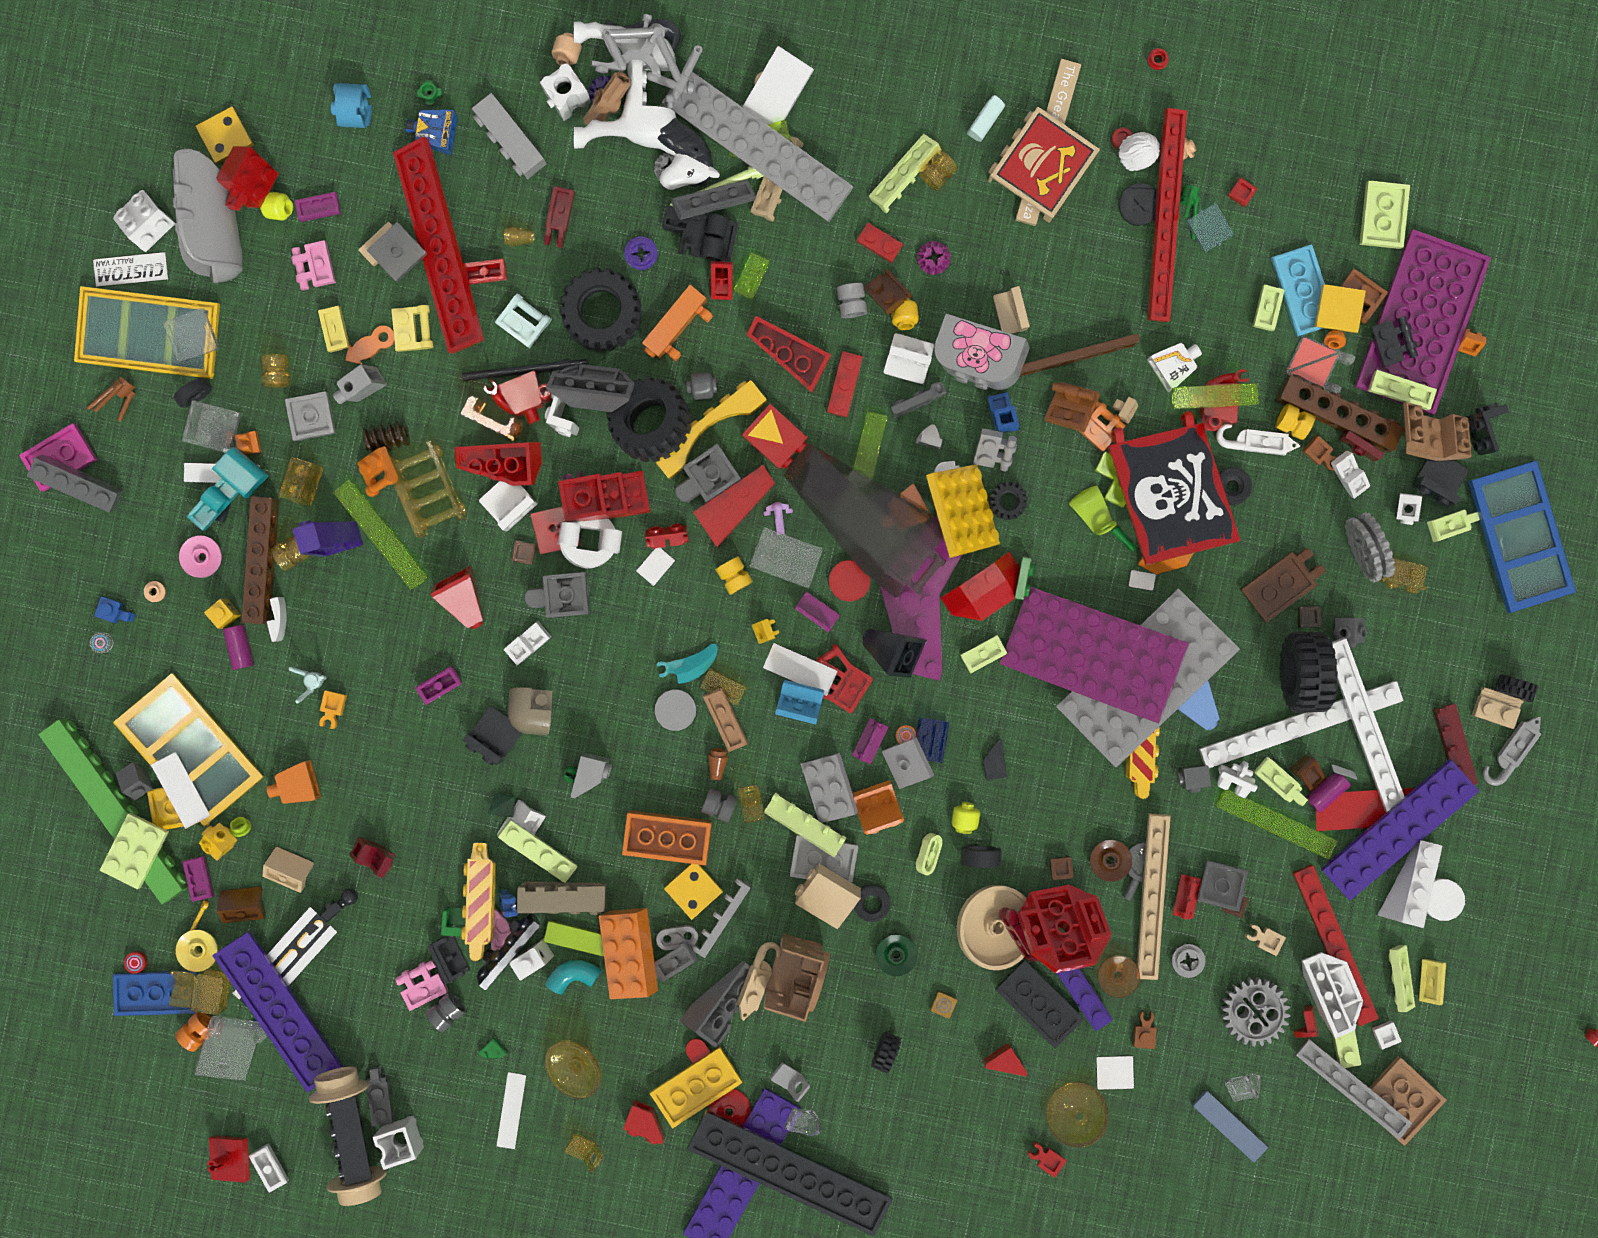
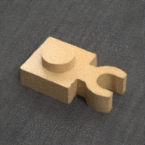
[1244,924,1286,956]

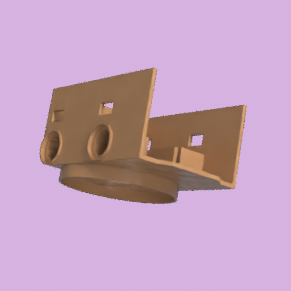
[764,933,830,1022]

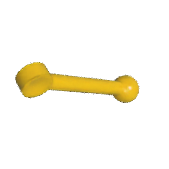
[190,900,209,931]

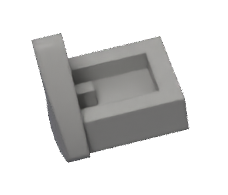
[915,424,943,450]

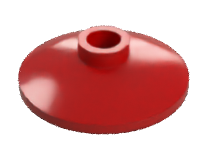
[709,1089,750,1126]

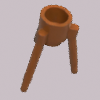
[87,377,135,421]

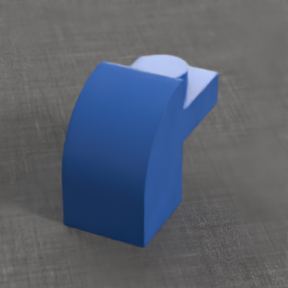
[987,392,1019,434]

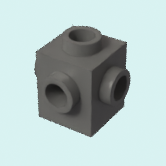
[1333,618,1367,647]

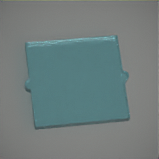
[1187,203,1234,253]

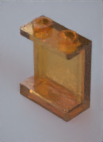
[461,395,523,440]

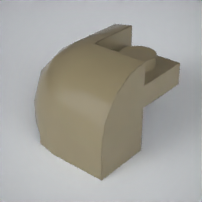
[507,688,553,736]

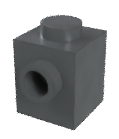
[116,762,153,800]
[1177,764,1211,793]

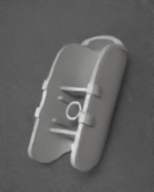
[173,149,243,284]

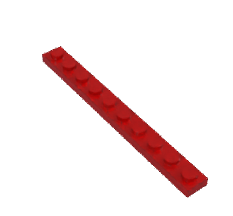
[1147,108,1187,322]

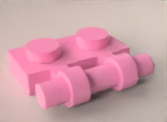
[291,240,336,290]
[395,960,449,1011]

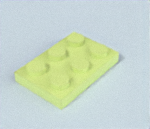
[1359,181,1410,249]
[100,813,169,889]

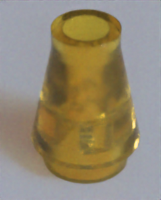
[504,226,534,247]

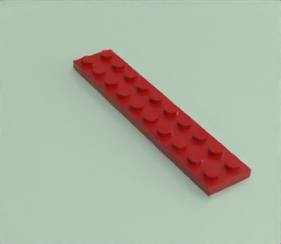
[393,137,484,354]

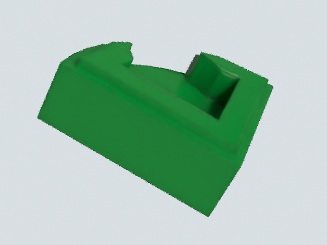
[478,1037,508,1059]

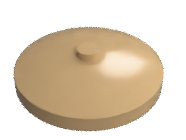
[957,885,1027,970]

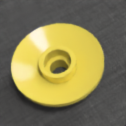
[176,930,218,972]

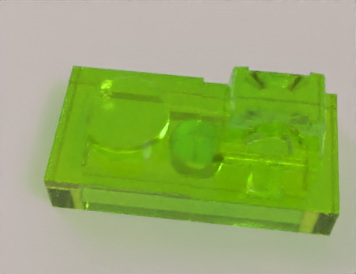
[734,252,770,300]

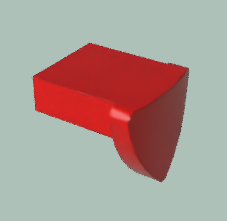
[1294,1005,1318,1038]

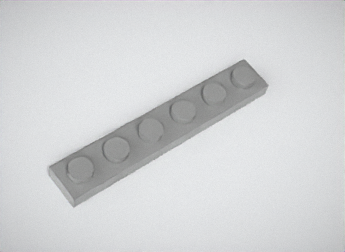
[1295,1039,1412,1140]

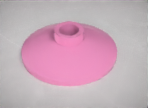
[179,536,222,578]

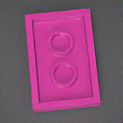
[19,423,98,492]

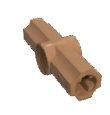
[583,71,631,125]

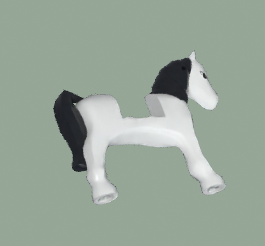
[574,19,720,190]

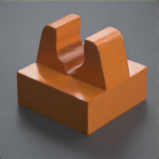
[1458,329,1486,357]
[235,431,262,455]

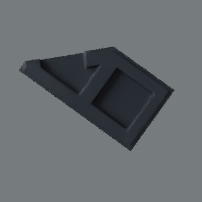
[983,739,1007,780]

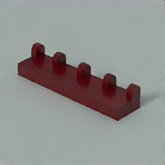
[1433,703,1478,785]

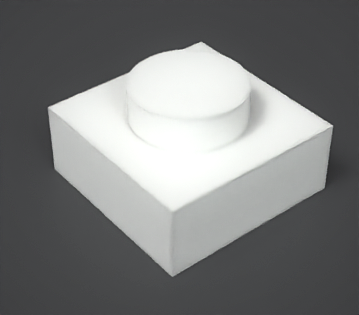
[1372,1021,1402,1050]

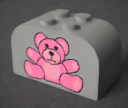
[935,314,1030,390]

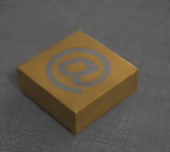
[930,990,957,1019]

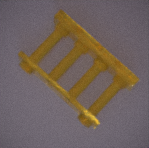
[390,441,467,538]

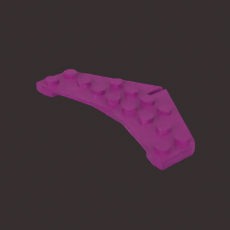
[879,516,962,681]

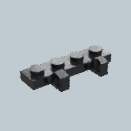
[477,913,540,990]

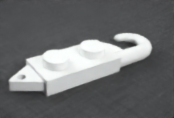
[1216,424,1300,456]

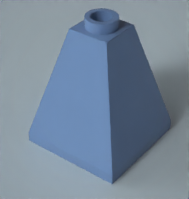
[1177,681,1220,730]

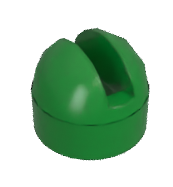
[563,766,578,783]

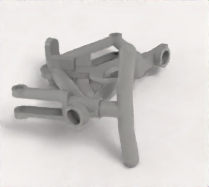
[591,14,702,109]

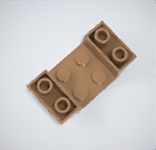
[1403,402,1472,461]

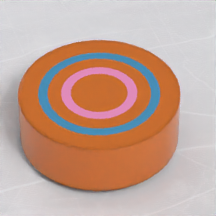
[895,725,917,744]

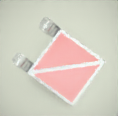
[1285,335,1355,394]

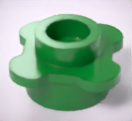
[417,80,442,106]

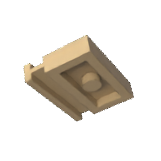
[1472,687,1524,729]

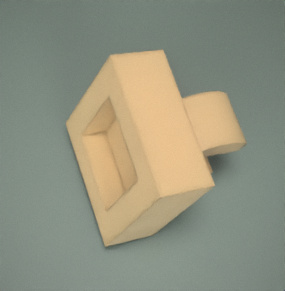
[1113,397,1138,424]

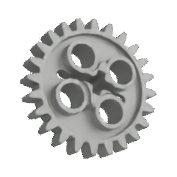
[1221,977,1290,1047]

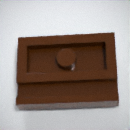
[864,269,912,315]

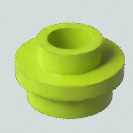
[230,817,251,837]

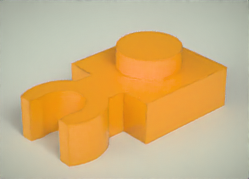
[319,690,347,729]

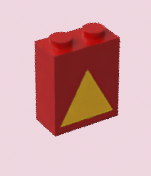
[742,404,808,470]

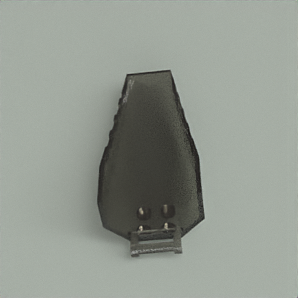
[784,442,947,598]

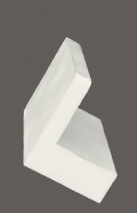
[497,800,546,848]

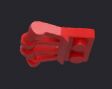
[816,644,873,714]

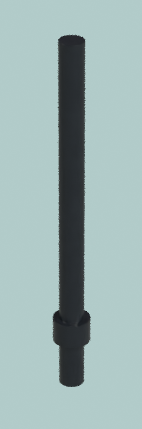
[462,358,588,381]

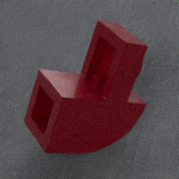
[350,837,394,878]

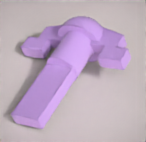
[764,502,793,535]

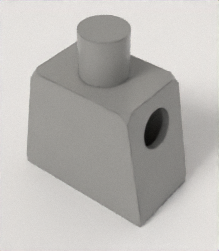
[333,365,387,404]

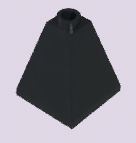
[862,629,927,678]

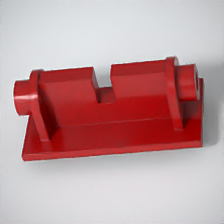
[645,523,689,549]
[1172,874,1202,920]

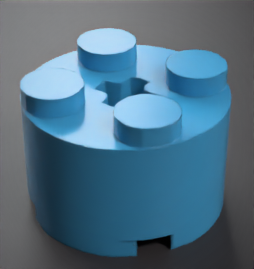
[331,83,372,128]

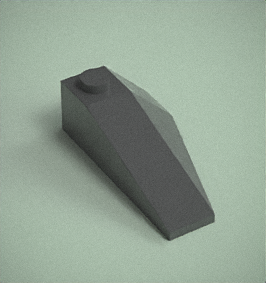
[680,961,750,1048]

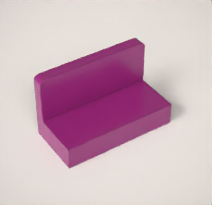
[794,592,840,633]

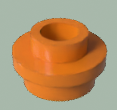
[1324,330,1346,349]

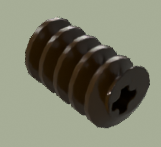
[362,421,410,452]

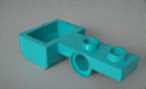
[186,447,269,531]

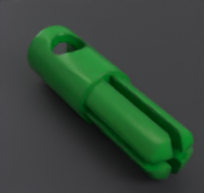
[1111,526,1136,552]

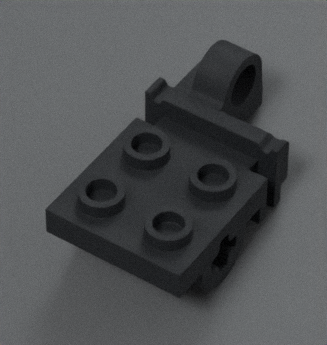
[663,205,739,262]

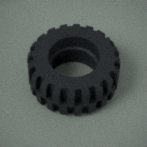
[560,268,642,352]
[607,377,692,462]
[1279,632,1338,713]

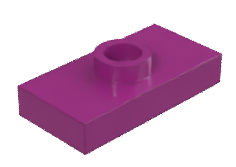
[294,192,342,222]
[182,856,214,902]

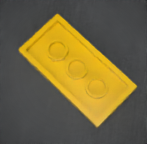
[650,1046,743,1129]

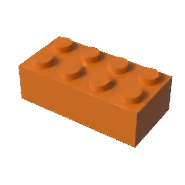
[622,810,712,865]
[599,908,658,999]

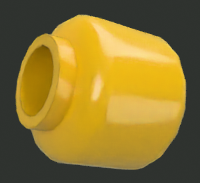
[891,298,919,330]

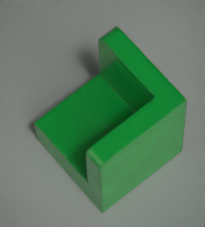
[441,907,466,937]

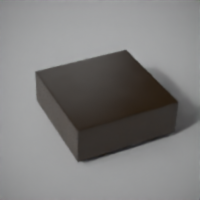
[1298,606,1321,628]

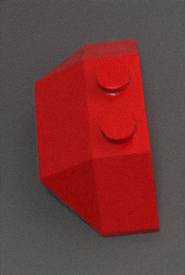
[940,552,1021,621]

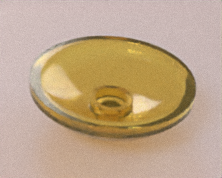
[545,1040,601,1099]
[1046,1082,1109,1148]

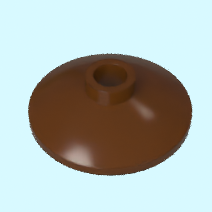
[1090,840,1132,882]

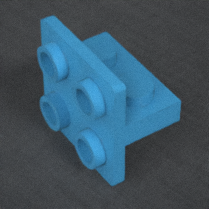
[775,680,824,725]

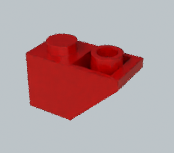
[623,1100,665,1144]

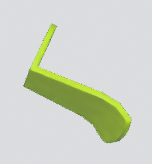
[1069,486,1117,535]

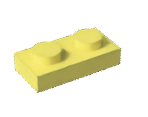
[318,306,350,352]
[1419,959,1446,1005]

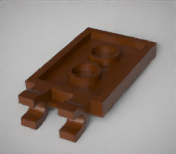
[1240,548,1326,623]

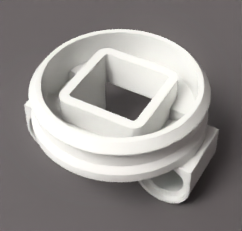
[558,519,622,568]

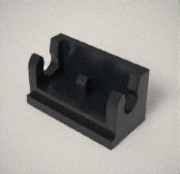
[427,936,470,984]

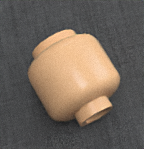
[551,33,582,66]

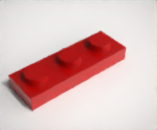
[827,352,863,418]

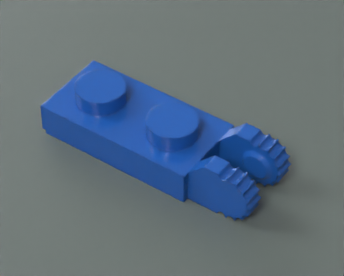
[498,889,518,917]

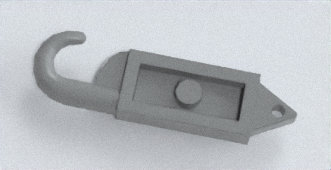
[1483,717,1541,786]

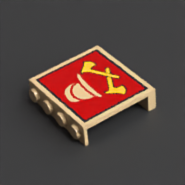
[988,107,1100,223]

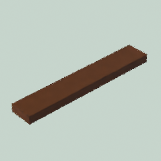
[1019,333,1140,377]

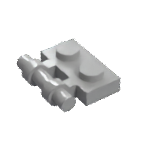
[973,428,1017,471]

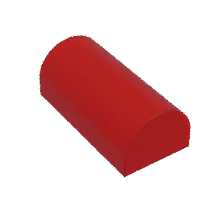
[463,258,508,285]

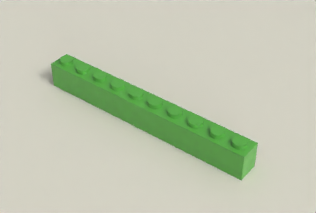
[38,718,188,904]

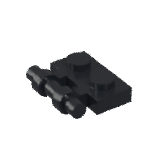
[1369,316,1418,368]

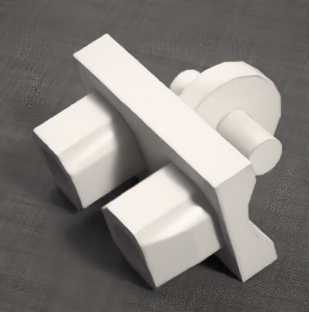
[1217,761,1257,798]

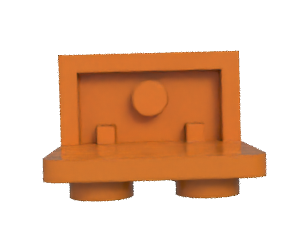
[853,780,904,835]

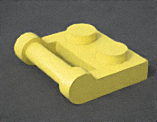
[392,305,433,352]

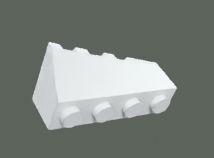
[1377,840,1442,928]

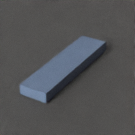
[1192,1089,1268,1163]

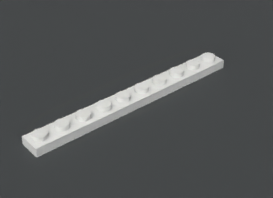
[1332,637,1404,812]
[1199,681,1403,768]

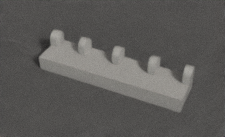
[692,878,751,958]

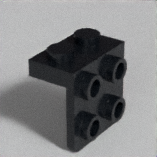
[1465,403,1509,455]
[1411,459,1468,507]
[462,707,522,765]

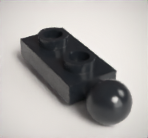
[304,888,358,936]

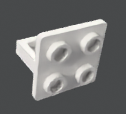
[884,333,934,384]

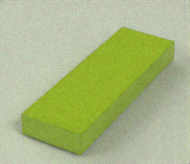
[544,920,604,957]

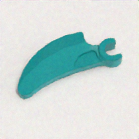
[656,643,718,684]

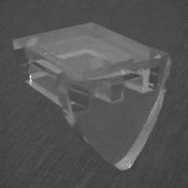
[1225,1073,1261,1102]
[784,1108,821,1136]

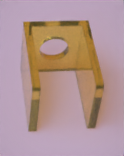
[191,969,231,1015]

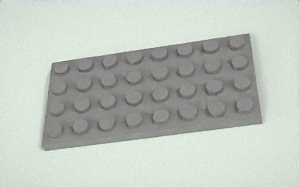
[1056,589,1240,767]

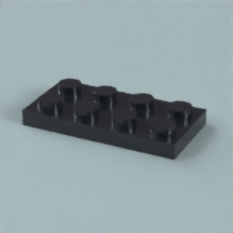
[995,959,1084,1049]

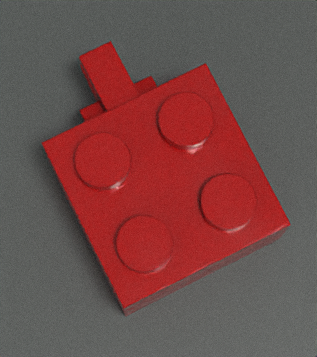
[216,146,279,211]

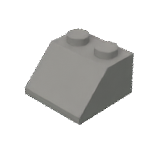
[571,753,612,798]

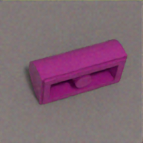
[223,625,255,670]
[415,665,462,705]
[1305,771,1351,813]

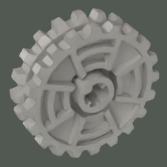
[1345,512,1395,583]

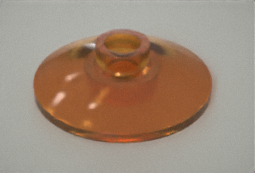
[1098,956,1140,998]

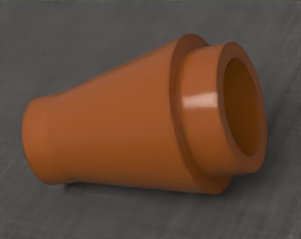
[708,748,729,780]

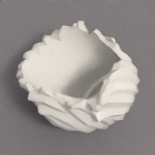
[1119,132,1160,171]

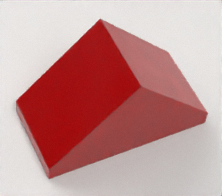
[711,261,733,300]
[983,1043,1027,1077]

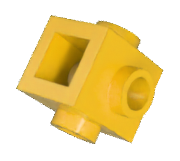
[199,822,237,861]

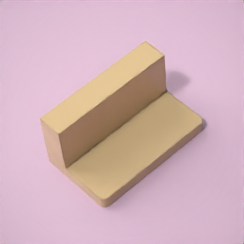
[993,286,1030,334]
[262,847,314,893]

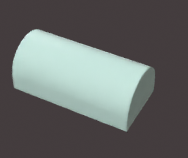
[967,95,1005,142]

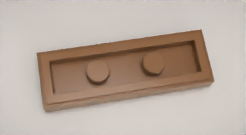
[703,687,748,752]

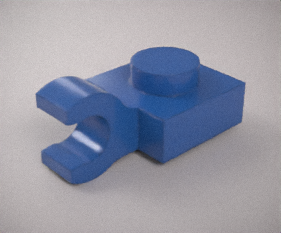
[94,596,135,623]

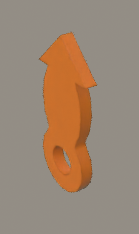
[345,326,395,365]

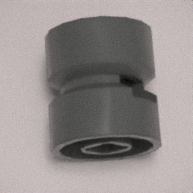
[701,787,738,823]
[426,992,466,1032]

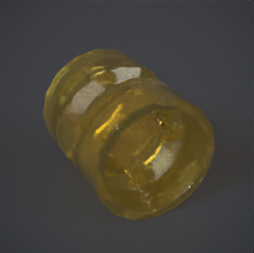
[919,150,958,191]
[261,354,290,388]
[271,535,312,571]

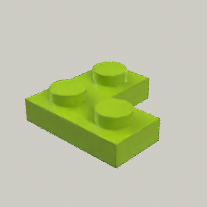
[1094,452,1126,508]

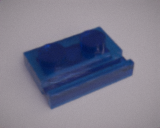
[916,717,950,763]

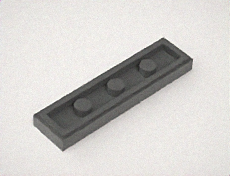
[671,179,756,220]

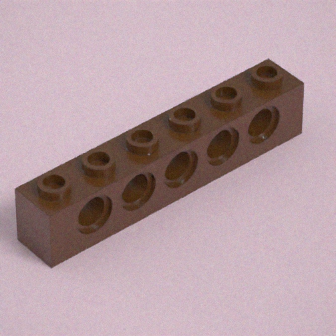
[1275,374,1404,453]
[241,497,279,624]

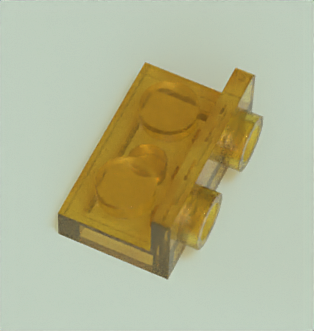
[279,457,323,506]
[1379,558,1428,594]

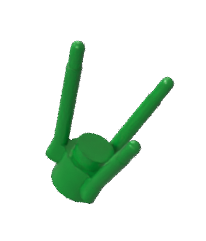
[1180,185,1200,240]

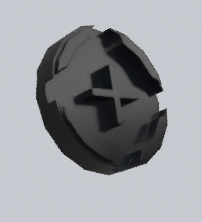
[1119,183,1157,226]

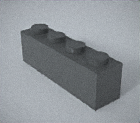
[27,454,124,513]

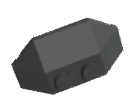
[546,364,635,412]

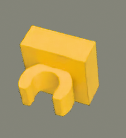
[752,619,779,644]

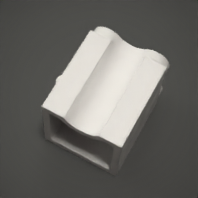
[540,63,591,121]
[373,1116,424,1170]

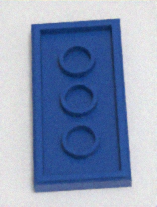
[113,970,200,1016]

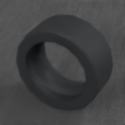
[961,846,1001,868]

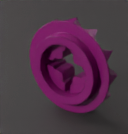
[917,241,950,275]

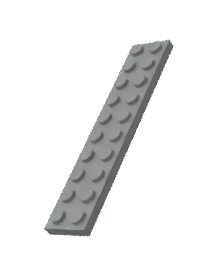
[662,72,854,222]

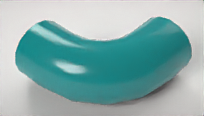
[545,960,602,995]

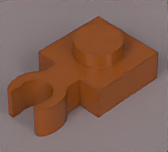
[1302,435,1337,471]
[1133,1011,1157,1049]

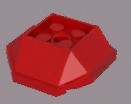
[1018,885,1112,973]

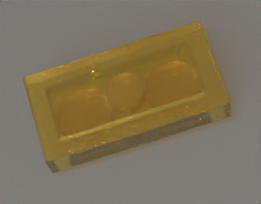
[700,668,747,706]

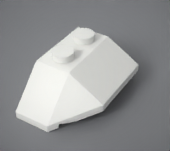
[1302,952,1363,1039]

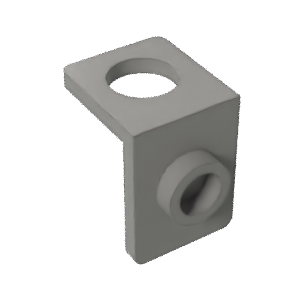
[770,1063,810,1102]

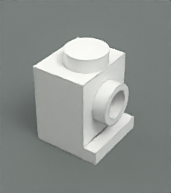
[1396,493,1422,525]

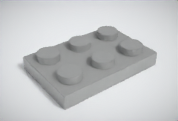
[801,753,858,823]
[790,834,858,883]

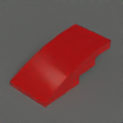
[558,471,650,522]

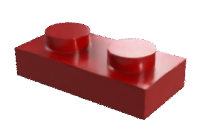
[857,223,903,263]

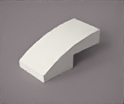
[1331,450,1370,499]
[267,597,287,642]
[504,621,552,665]

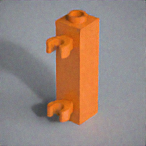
[642,285,713,361]

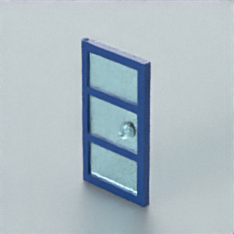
[1468,460,1576,613]

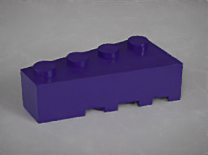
[293,520,363,557]

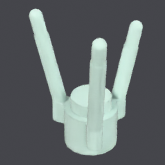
[289,667,327,703]

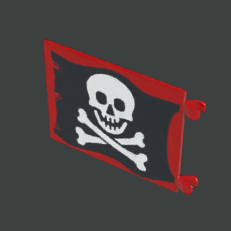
[1108,411,1241,565]

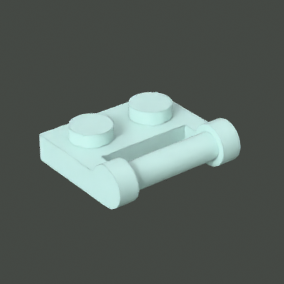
[495,293,552,349]

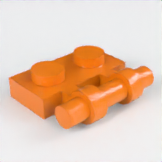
[1079,401,1126,452]

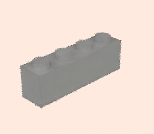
[472,93,546,179]

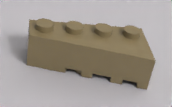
[517,881,607,915]

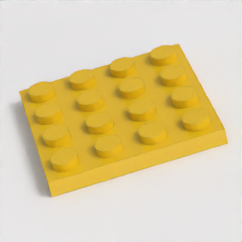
[926,464,1000,558]

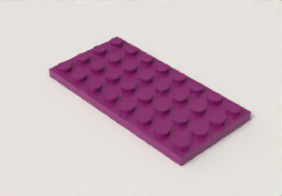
[1354,229,1491,415]
[1000,587,1189,724]

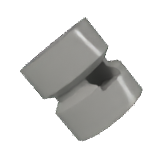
[837,283,868,318]

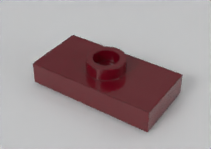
[1339,431,1384,462]

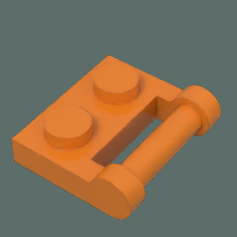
[357,447,398,497]

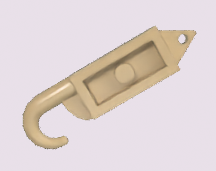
[736,942,781,1021]

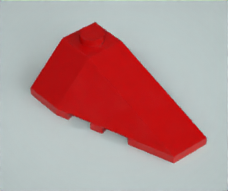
[455,442,542,486]

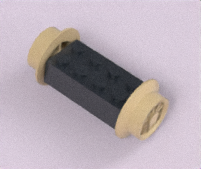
[309,1067,387,1206]

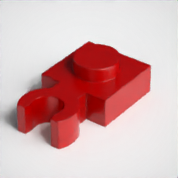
[1027,1141,1067,1178]

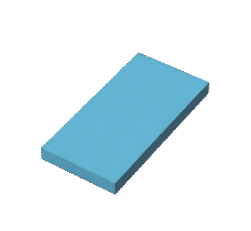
[1270,244,1325,337]

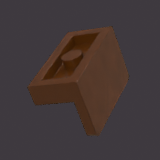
[216,887,266,923]

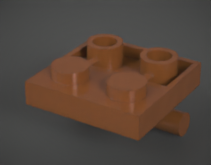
[1044,382,1100,433]

